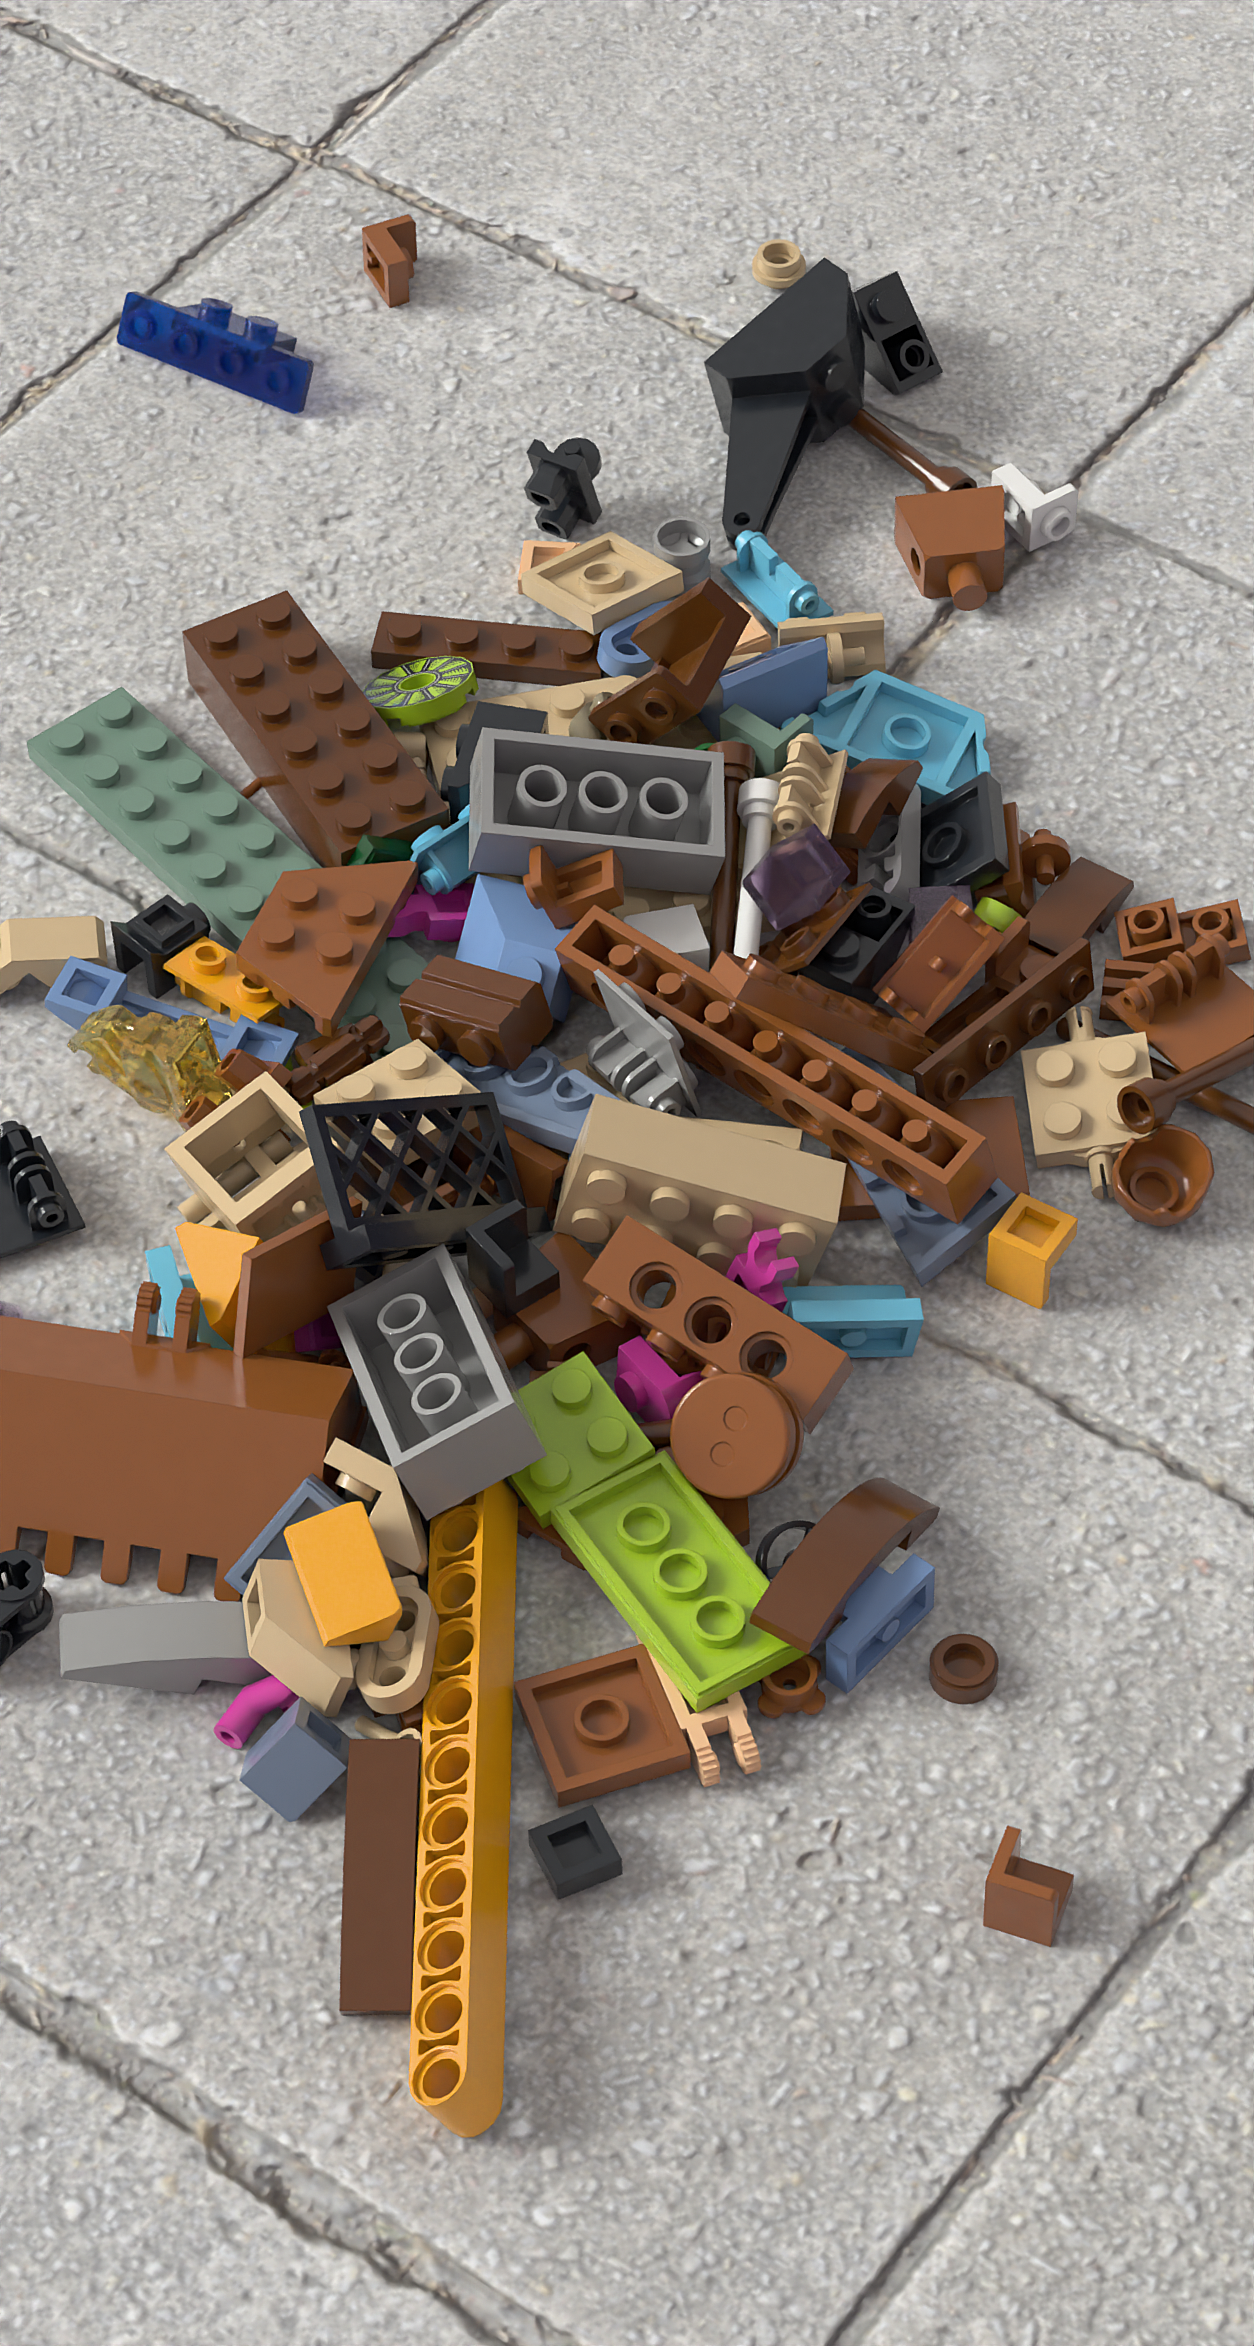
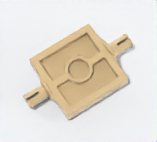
[1021,1006,1157,1199]

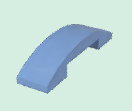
[45,956,299,1085]

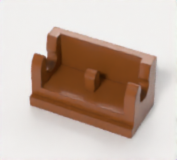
[871,895,1006,1034]

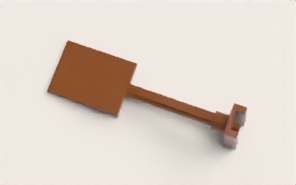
[233,1124,569,1359]

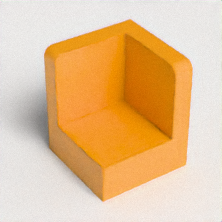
[986,1192,1078,1309]

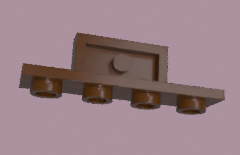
[913,937,1094,1111]

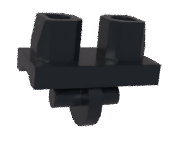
[524,437,602,539]

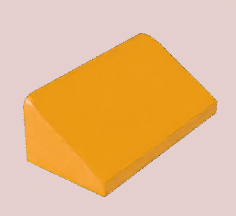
[283,1501,402,1647]

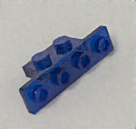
[117,291,314,414]

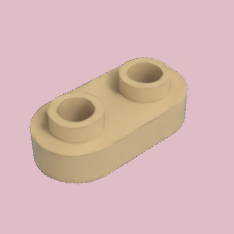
[355,1585,439,1714]

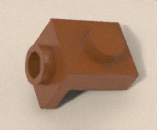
[523,845,624,929]

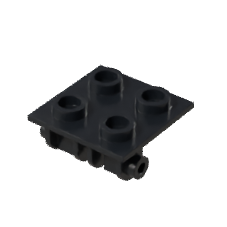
[0,1120,86,1258]

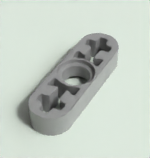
[857,784,921,904]

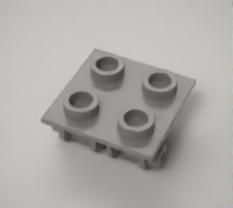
[586,969,702,1118]

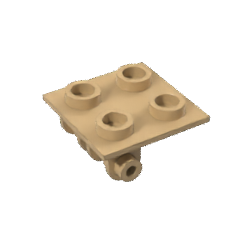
[738,733,849,869]

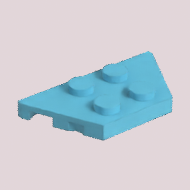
[780,670,991,805]

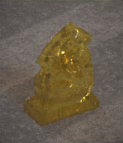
[67,1005,233,1132]

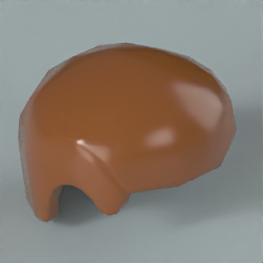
[1111,1124,1215,1227]

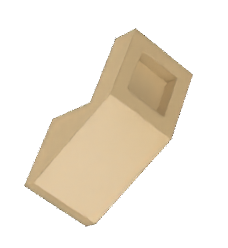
[0,916,108,995]
[323,1438,429,1578]

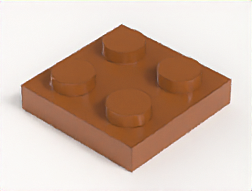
[514,1643,691,1808]

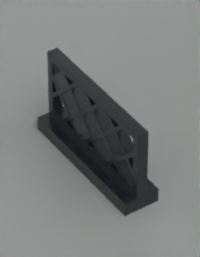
[299,1092,552,1271]

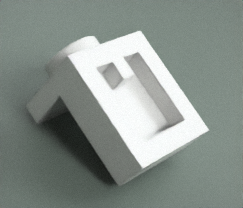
[991,463,1078,552]

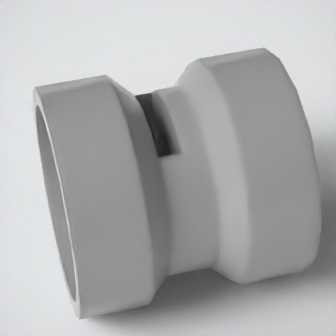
[653,517,711,598]

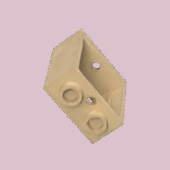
[164,1071,357,1242]

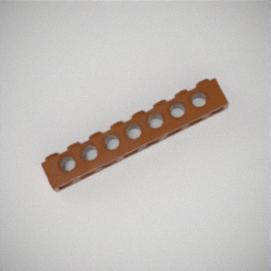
[555,905,998,1224]

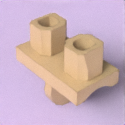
[777,611,886,684]

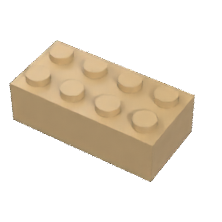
[553,1094,847,1288]

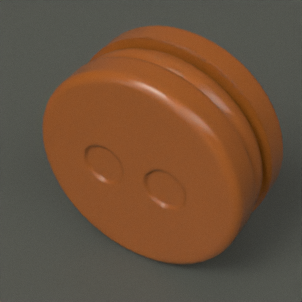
[670,1372,804,1499]

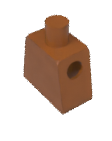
[894,485,1005,611]
[493,1232,643,1371]

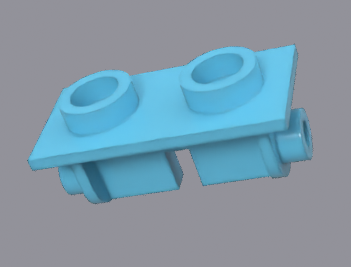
[721,530,834,629]
[410,804,479,895]

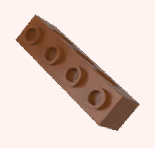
[583,1215,854,1434]

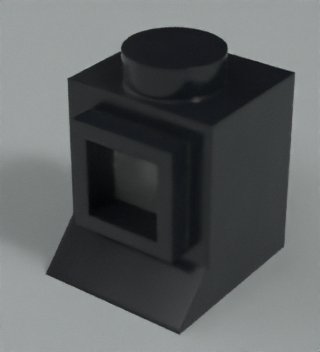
[110,894,211,999]

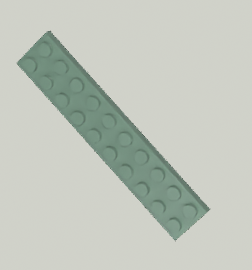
[27,686,429,1062]

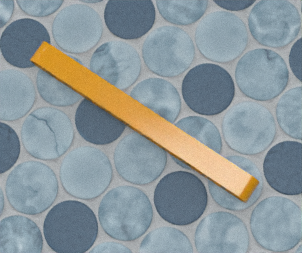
[409,1479,518,2138]

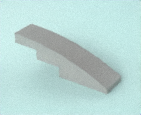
[59,1601,272,1695]

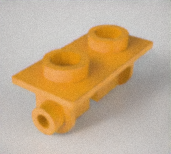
[164,936,285,1028]

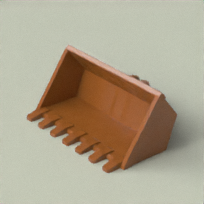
[0,1281,369,1601]

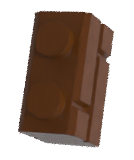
[399,954,553,1071]

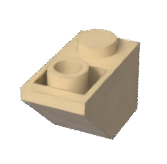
[242,1559,359,1717]

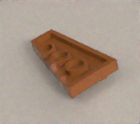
[709,951,932,1077]

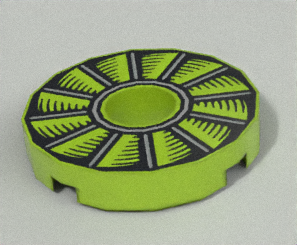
[362,656,479,727]

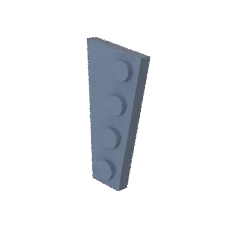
[434,1046,620,1154]
[841,1047,1017,1287]

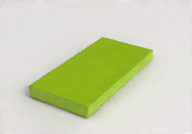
[550,1450,806,1713]

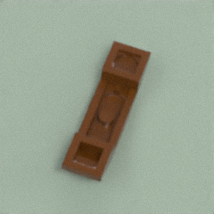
[749,1477,940,1655]

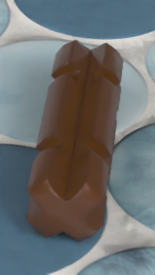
[283,1015,390,1106]

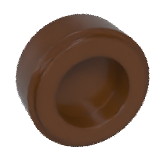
[929,1634,999,1705]

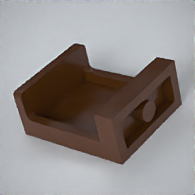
[588,577,751,745]

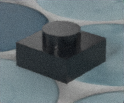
[528,1804,622,1900]

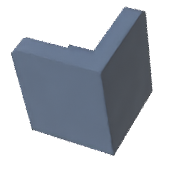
[239,1696,351,1822]

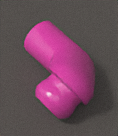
[213,1675,300,1749]

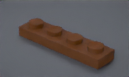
[371,611,605,686]

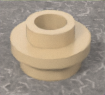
[752,239,806,289]

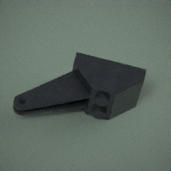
[704,257,865,551]

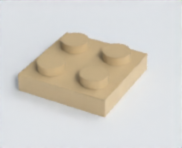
[521,531,684,635]
[313,1039,481,1172]

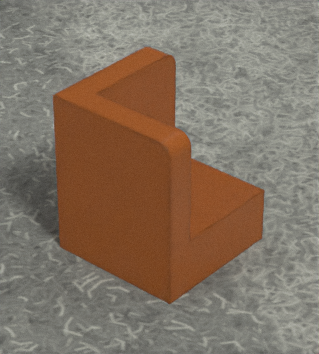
[983,1825,1074,1947]

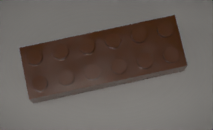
[182,590,450,868]

